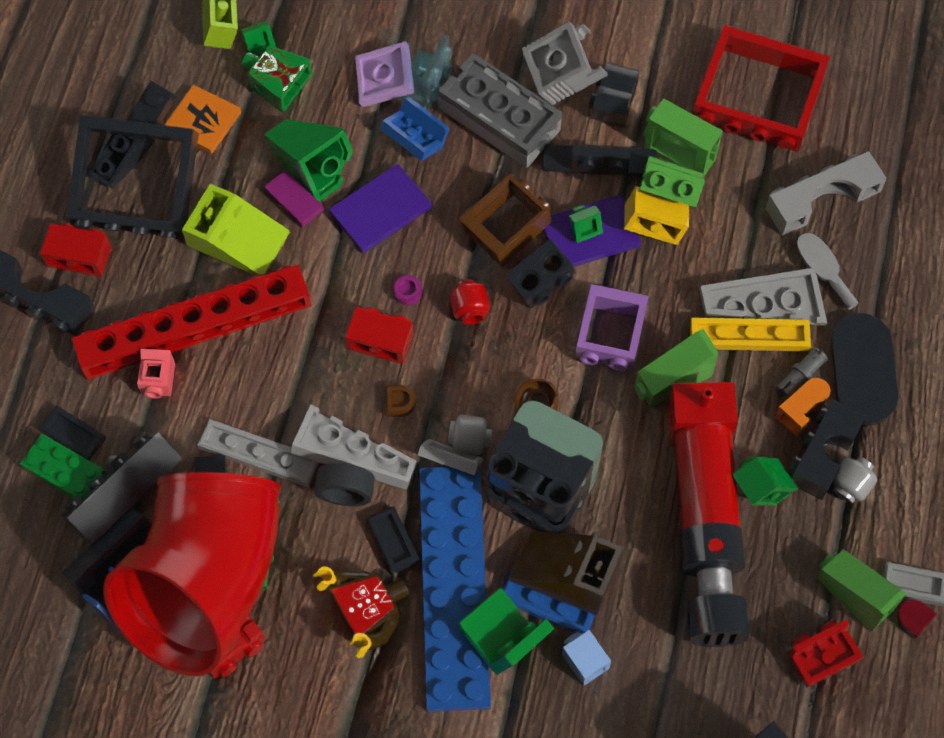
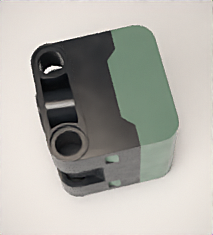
[488,401,603,533]

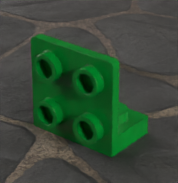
[458,588,554,675]

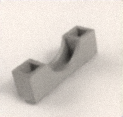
[766,151,886,236]

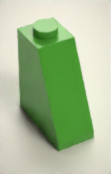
[634,329,719,408]
[817,549,906,632]

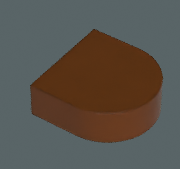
[386,385,416,417]

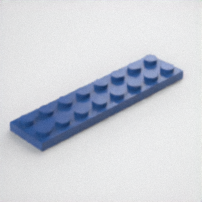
[420,467,491,712]

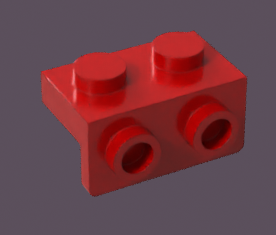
[788,619,864,688]

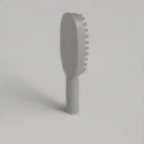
[797,233,858,309]

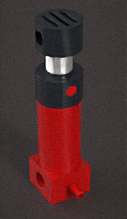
[667,382,749,647]

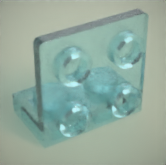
[398,35,453,110]

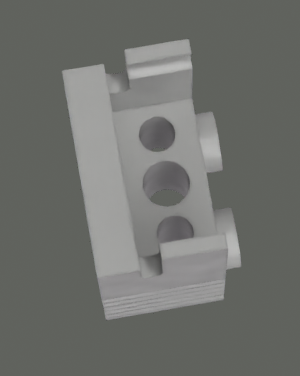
[522,21,608,105]

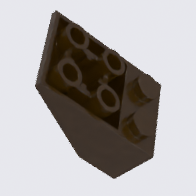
[509,531,624,616]

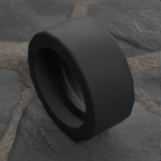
[314,463,375,506]

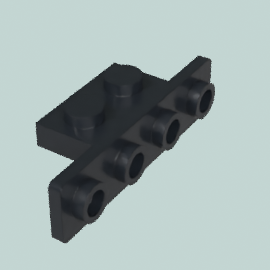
[543,144,657,176]

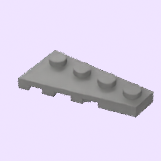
[699,268,827,326]
[291,404,416,490]

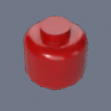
[449,279,490,325]

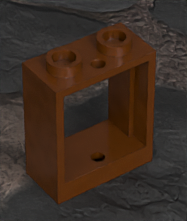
[459,174,552,267]

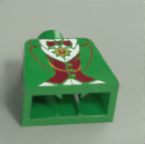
[242,46,312,113]

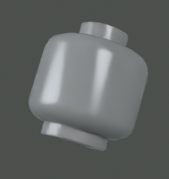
[448,415,493,456]
[832,456,877,504]

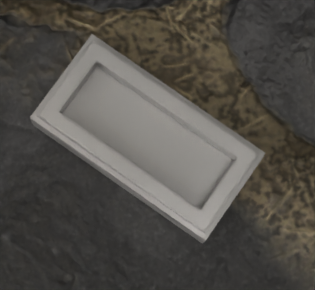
[418,439,484,475]
[883,562,944,607]

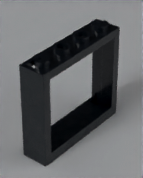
[66,115,199,238]

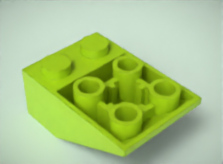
[182,184,290,275]

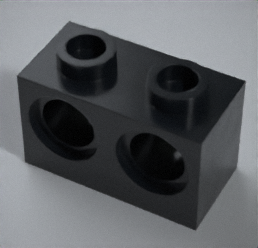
[505,238,576,309]

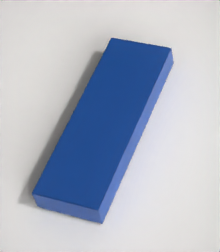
[503,571,595,635]

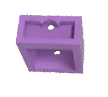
[575,284,649,371]

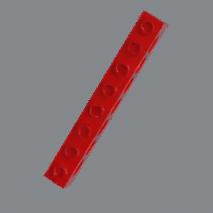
[72,264,312,380]

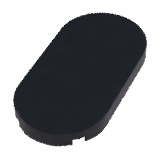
[831,313,898,426]

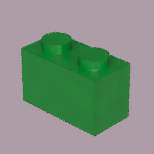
[732,456,798,506]

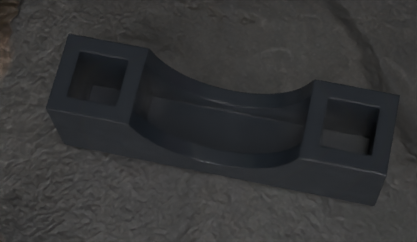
[0,250,95,336]

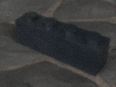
[61,431,182,544]

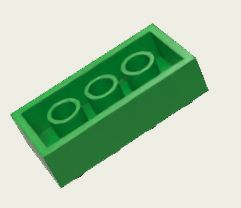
[20,434,106,499]

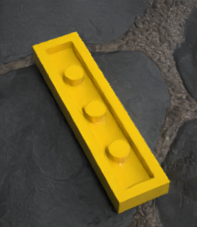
[690,318,811,351]

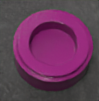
[393,275,422,306]

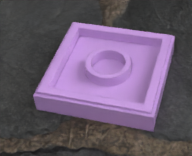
[355,41,414,107]

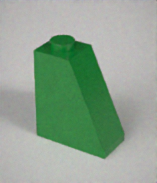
[264,119,353,202]

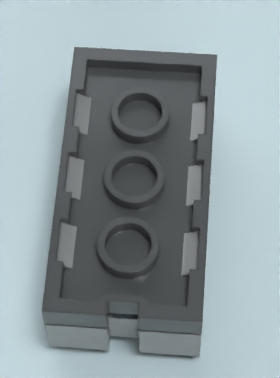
[438,53,562,168]

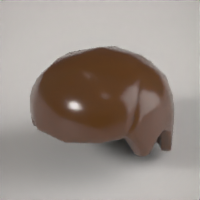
[514,379,559,412]

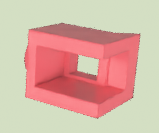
[137,349,175,399]

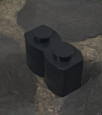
[589,63,640,126]

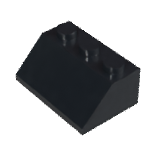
[61,508,151,612]

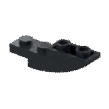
[88,81,177,188]

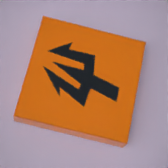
[165,85,241,155]

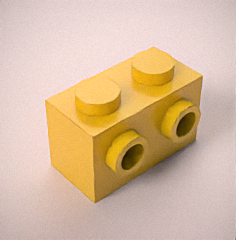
[624,186,689,245]

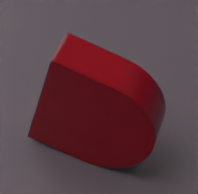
[897,600,937,639]

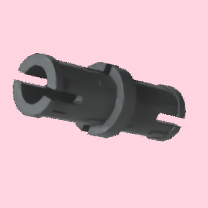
[774,347,828,400]

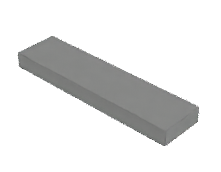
[197,419,320,488]

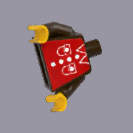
[313,567,410,658]

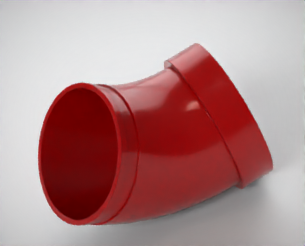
[104,472,281,676]

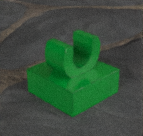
[241,20,276,55]
[569,204,603,243]

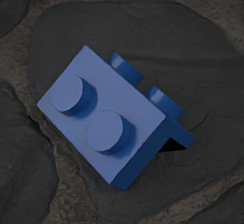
[380,97,449,161]

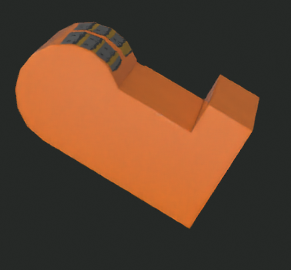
[775,378,831,437]

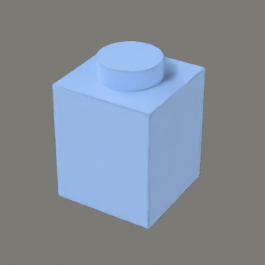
[562,630,611,686]

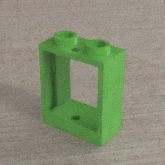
[643,98,723,178]

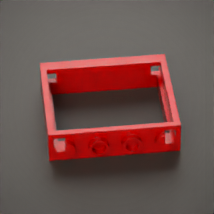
[693,25,831,152]

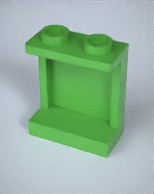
[640,155,705,207]

